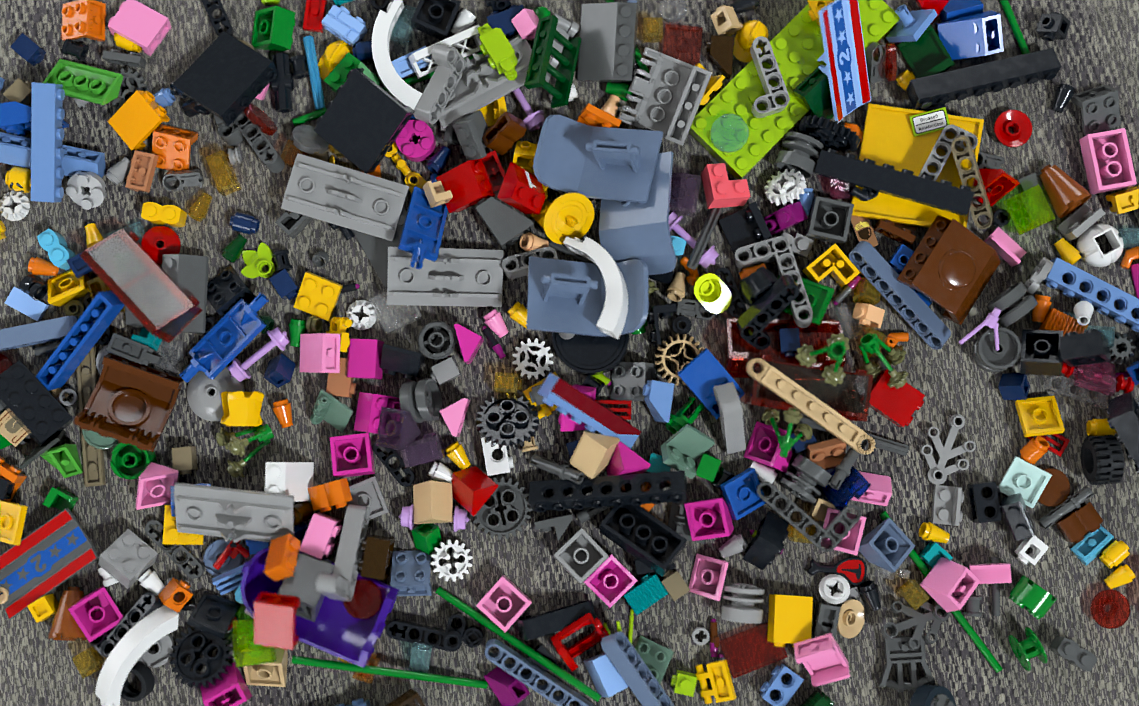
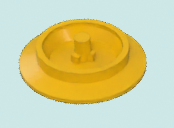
[543,192,594,244]

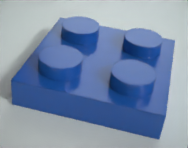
[720,468,766,521]

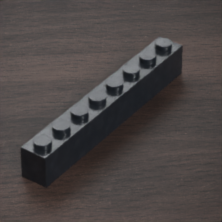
[906,48,1062,109]
[814,148,975,217]

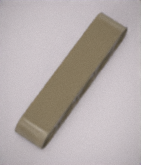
[951,135,993,229]

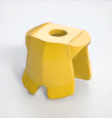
[220,391,264,427]

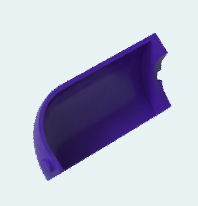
[241,547,399,668]

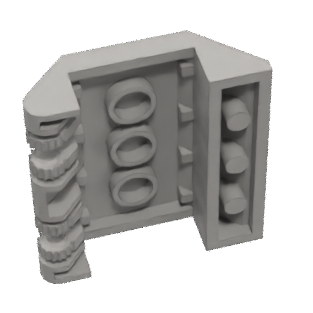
[618,47,712,146]

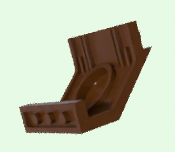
[897,215,1001,325]
[73,353,184,452]

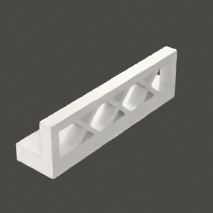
[408,24,481,78]

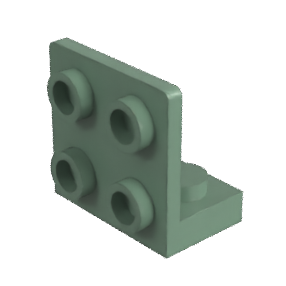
[661,424,715,479]

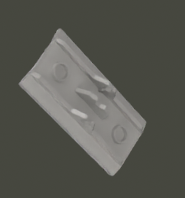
[423,34,532,128]
[281,153,409,242]
[386,246,503,307]
[174,483,295,543]

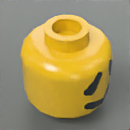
[5,166,31,193]

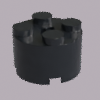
[739,267,778,307]

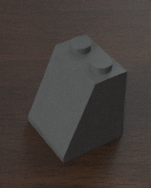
[475,197,535,251]
[278,552,334,622]

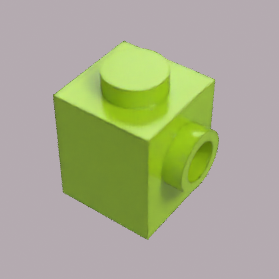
[670,670,697,697]

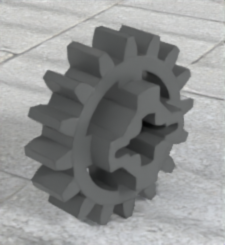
[110,68,148,108]

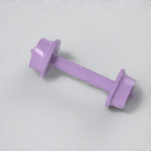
[513,88,545,132]
[669,212,719,269]
[228,327,290,382]
[398,504,470,532]

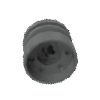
[775,132,824,178]
[780,454,832,504]

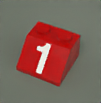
[497,162,546,215]

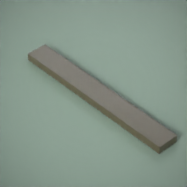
[76,344,106,487]

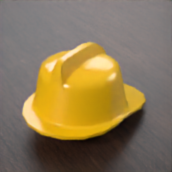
[733,20,769,63]
[318,41,353,80]

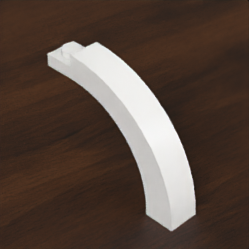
[372,0,422,115]
[563,236,628,340]
[95,605,179,706]

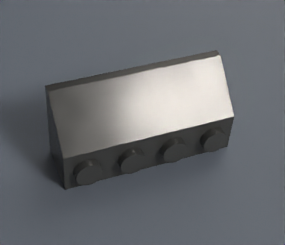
[159,254,209,333]

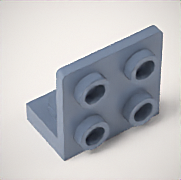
[390,550,432,596]

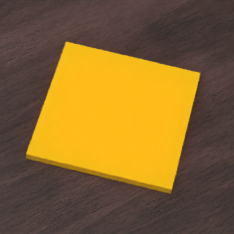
[851,103,984,228]

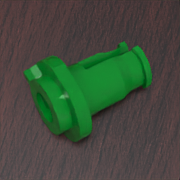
[665,396,705,435]

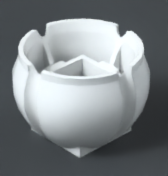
[1076,223,1124,267]

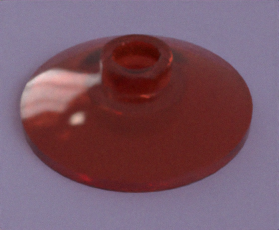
[1091,589,1130,629]

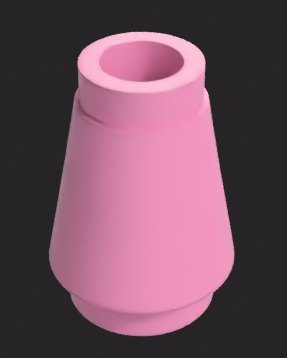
[483,309,509,338]

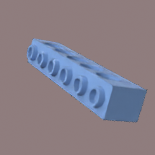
[1043,257,1139,333]

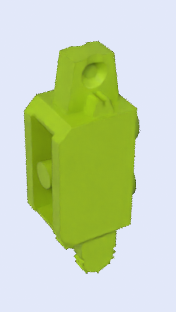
[477,23,518,81]

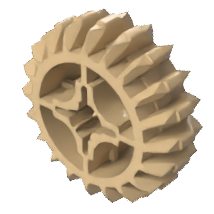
[655,334,704,386]

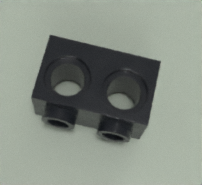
[967,481,1003,523]

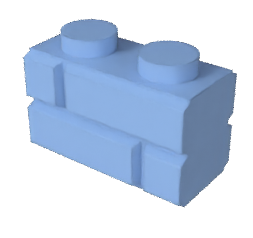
[321,5,367,47]

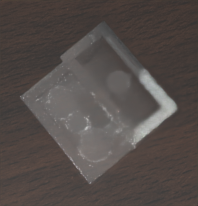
[369,291,422,335]

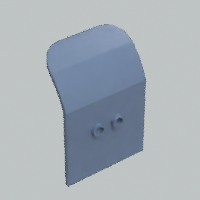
[533,114,664,203]
[599,151,676,275]
[526,256,649,337]

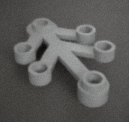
[920,414,976,485]

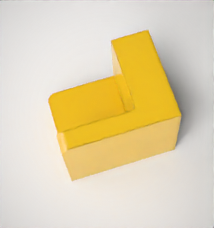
[27,594,59,623]

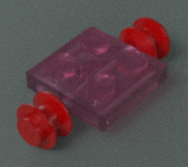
[1061,360,1134,396]

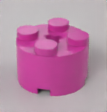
[396,120,436,162]

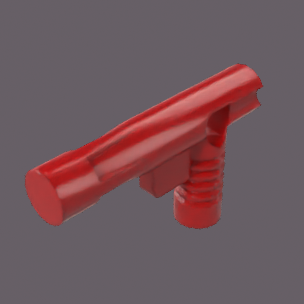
[212,539,250,570]

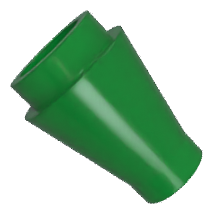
[606,82,634,101]
[288,319,306,347]

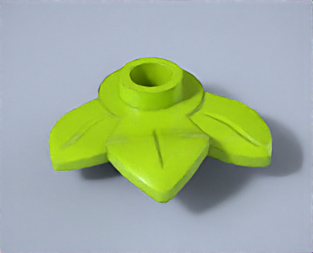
[241,242,275,279]

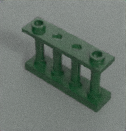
[524,15,582,108]

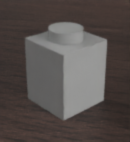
[430,357,461,385]

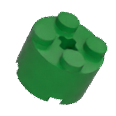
[110,443,157,480]
[1009,575,1057,620]

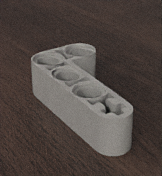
[750,36,790,118]
[414,44,466,124]
[918,125,978,181]
[713,382,746,455]

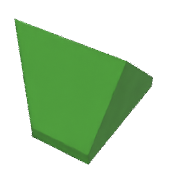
[40,444,83,478]

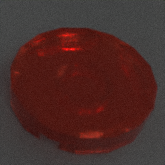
[884,43,897,81]
[244,103,277,136]
[344,579,383,619]

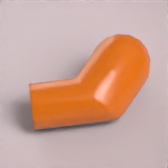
[680,256,699,285]

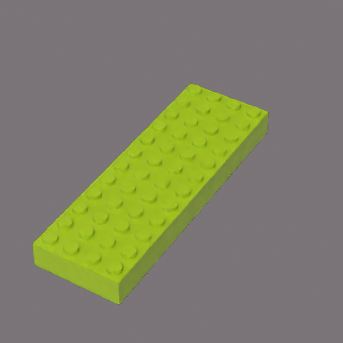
[689,0,900,180]

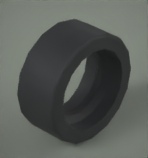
[121,662,155,702]

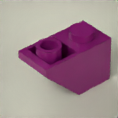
[764,202,808,235]
[484,666,530,706]

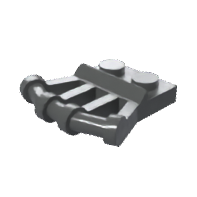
[878,635,935,692]

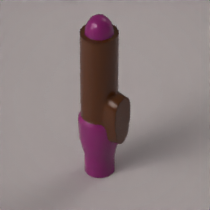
[709,618,719,657]

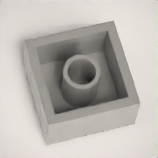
[554,528,609,585]
[98,529,158,589]

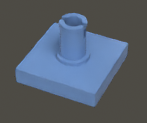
[886,4,938,43]

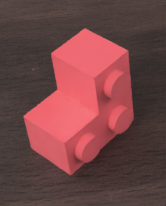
[701,163,751,209]

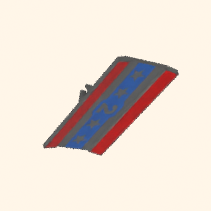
[0,508,99,620]

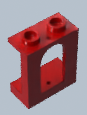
[550,612,609,671]

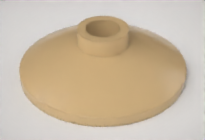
[837,599,865,638]

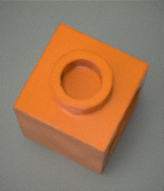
[158,577,194,613]

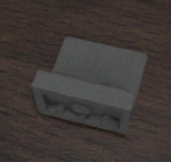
[1071,84,1121,136]
[611,362,657,402]

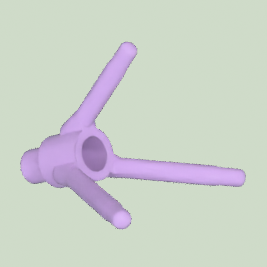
[959,307,1002,350]

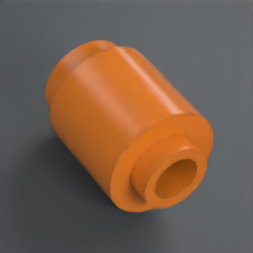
[1020,436,1049,464]

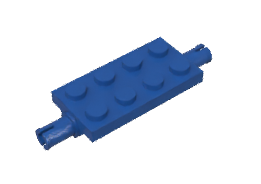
[398,174,448,269]
[179,292,269,383]

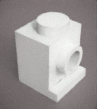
[1014,535,1049,565]

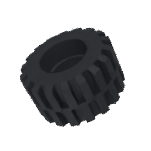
[1081,435,1124,485]

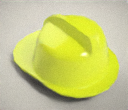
[694,273,732,314]

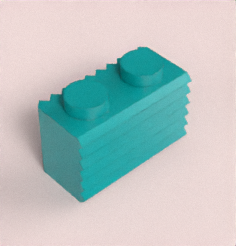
[623,573,669,615]

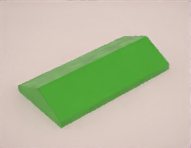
[43,59,123,105]

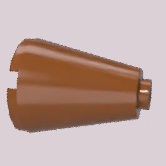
[1039,164,1092,218]
[48,587,88,641]

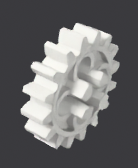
[430,539,473,582]

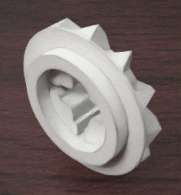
[0,191,30,221]
[346,300,377,330]
[819,574,850,605]

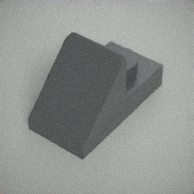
[534,514,573,541]

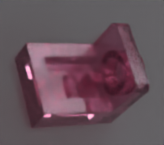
[829,178,850,199]

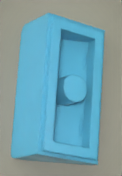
[1071,525,1114,566]

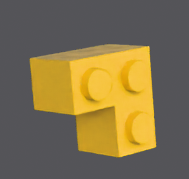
[802,243,860,287]

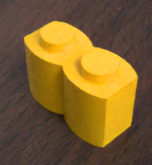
[141,202,187,227]

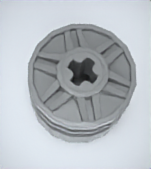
[721,583,765,624]

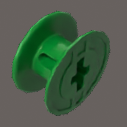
[1008,627,1047,671]

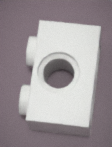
[481,437,514,476]

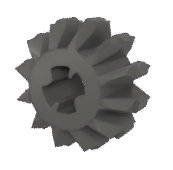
[1106,332,1136,365]

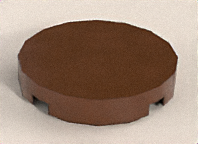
[1037,468,1070,507]

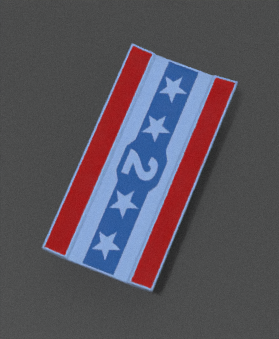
[817,0,871,123]

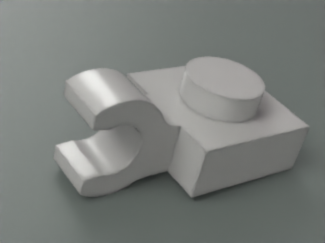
[780,232,814,258]

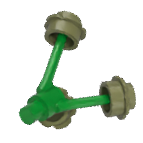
[761,407,812,458]

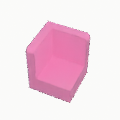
[511,8,539,40]

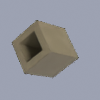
[3,78,32,106]
[172,446,197,475]
[660,569,690,601]

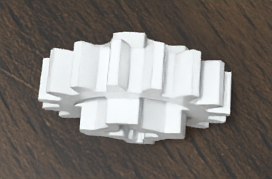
[764,169,807,206]
[512,338,553,380]

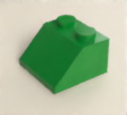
[251,6,295,52]
[324,52,382,93]

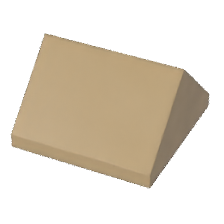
[569,431,620,479]
[413,480,453,524]

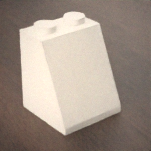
[265,462,314,502]

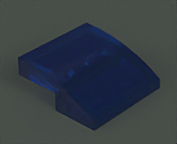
[817,466,871,511]

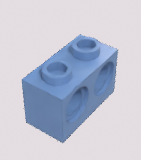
[759,663,804,706]

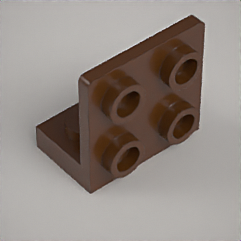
[874,219,918,247]

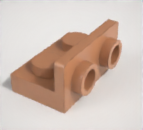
[125,150,159,193]
[806,438,847,470]

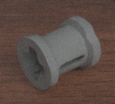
[964,595,982,617]

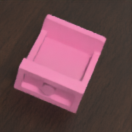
[108,0,171,56]
[300,333,340,373]
[794,633,850,687]

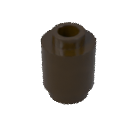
[294,501,314,525]

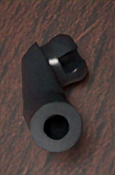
[848,185,879,201]
[329,223,355,240]

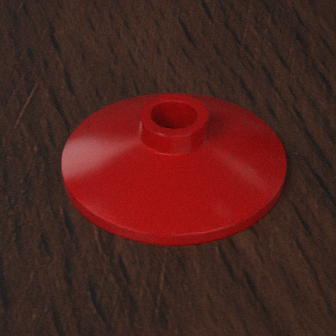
[994,110,1032,148]
[141,226,181,264]

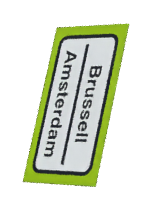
[909,107,950,137]

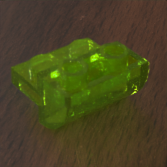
[1003,184,1056,235]

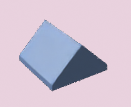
[583,652,629,698]

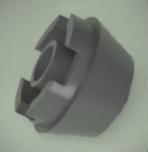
[418,321,456,360]

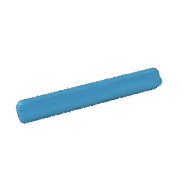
[303,36,325,110]

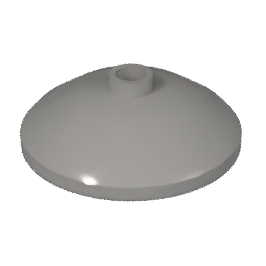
[187,366,245,422]

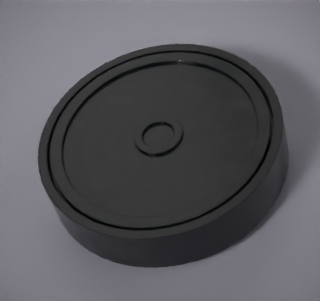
[552,332,630,375]

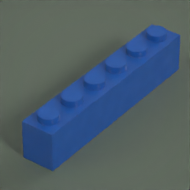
[35,290,126,391]

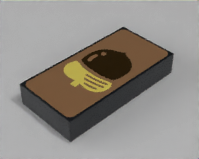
[850,216,879,248]

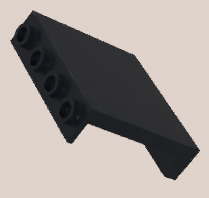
[172,32,278,127]
[314,68,415,174]

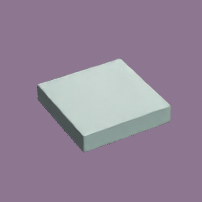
[999,455,1052,509]

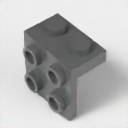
[452,110,488,160]

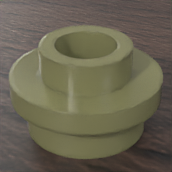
[65,300,85,318]
[306,316,323,334]

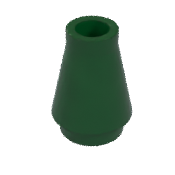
[221,234,248,264]

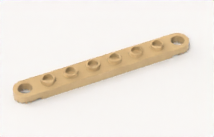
[746,358,876,455]

